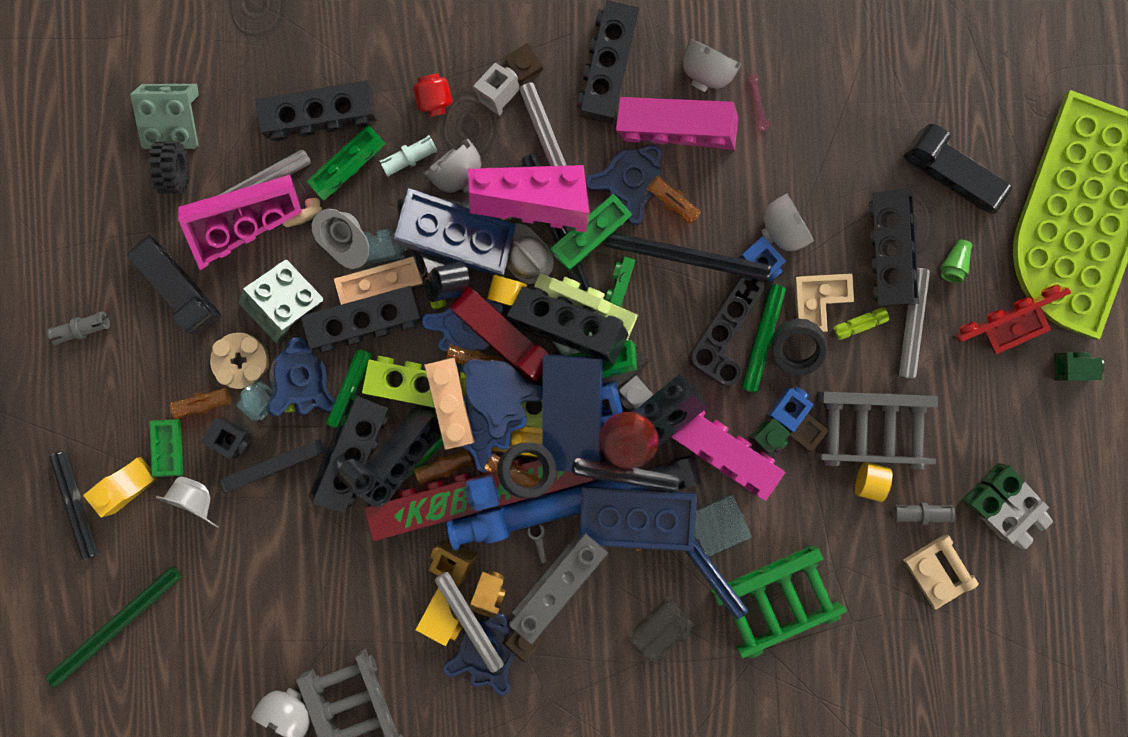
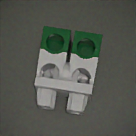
[960,463,1053,550]

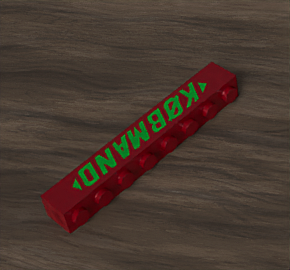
[364,457,593,541]

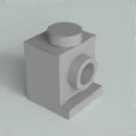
[473,63,520,116]
[618,375,653,413]

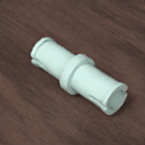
[379,135,438,177]

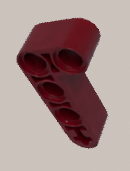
[449,286,550,383]

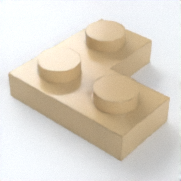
[794,274,854,332]

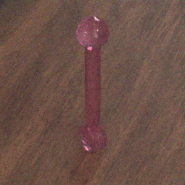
[748,73,770,131]

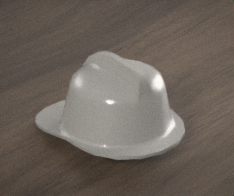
[312,209,369,269]
[506,223,554,284]
[156,477,219,528]

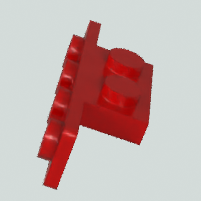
[954,284,1071,354]

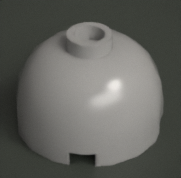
[683,39,741,92]
[424,139,482,193]
[761,193,814,251]
[251,688,311,737]

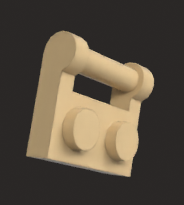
[903,535,979,609]

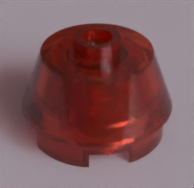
[599,412,658,469]

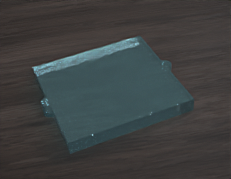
[695,494,752,557]

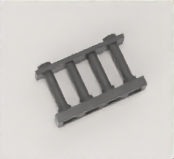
[815,392,938,469]
[509,532,608,644]
[296,648,403,737]

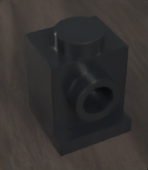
[201,417,251,459]

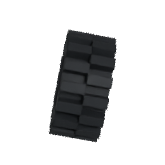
[148,141,189,194]

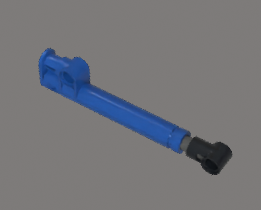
[447,455,701,550]

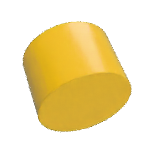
[487,275,527,306]
[855,462,892,502]

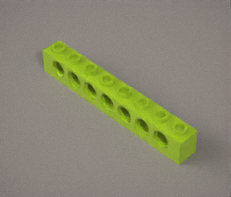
[362,356,543,428]

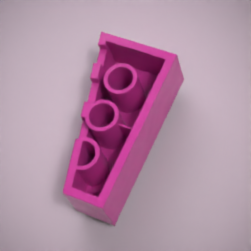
[616,97,738,150]
[468,165,589,233]
[178,175,302,270]
[671,411,785,501]

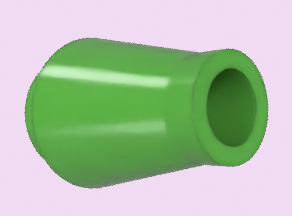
[940,239,973,283]

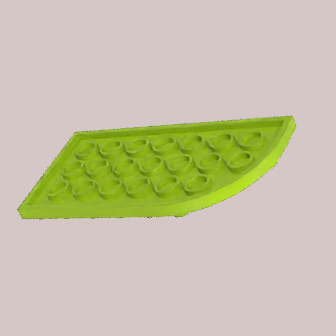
[1013,90,1128,340]

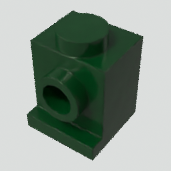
[1054,352,1105,381]
[749,417,790,456]

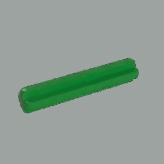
[327,349,372,428]

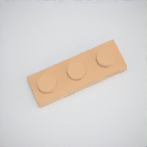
[334,257,423,305]
[425,358,475,450]

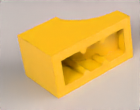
[83,457,159,518]
[416,587,462,646]

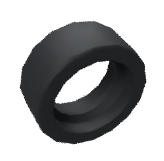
[771,318,827,376]
[498,442,556,498]

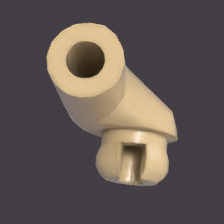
[282,198,322,227]

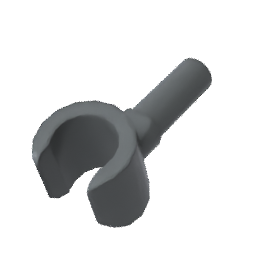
[527,524,547,563]

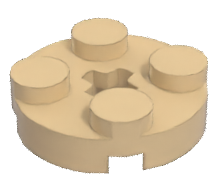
[210,333,269,389]

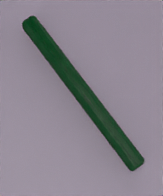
[45,567,182,688]

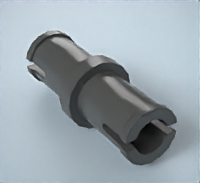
[48,311,110,345]
[893,503,955,525]

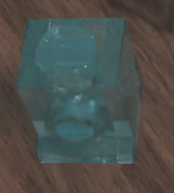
[363,229,408,263]
[236,380,272,421]

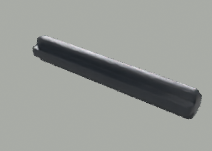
[49,451,98,560]
[571,458,680,493]

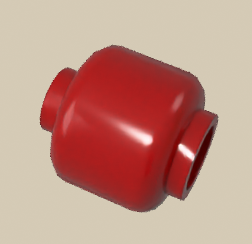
[413,73,453,117]

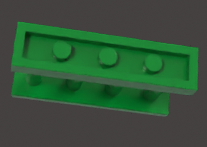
[711,545,847,658]

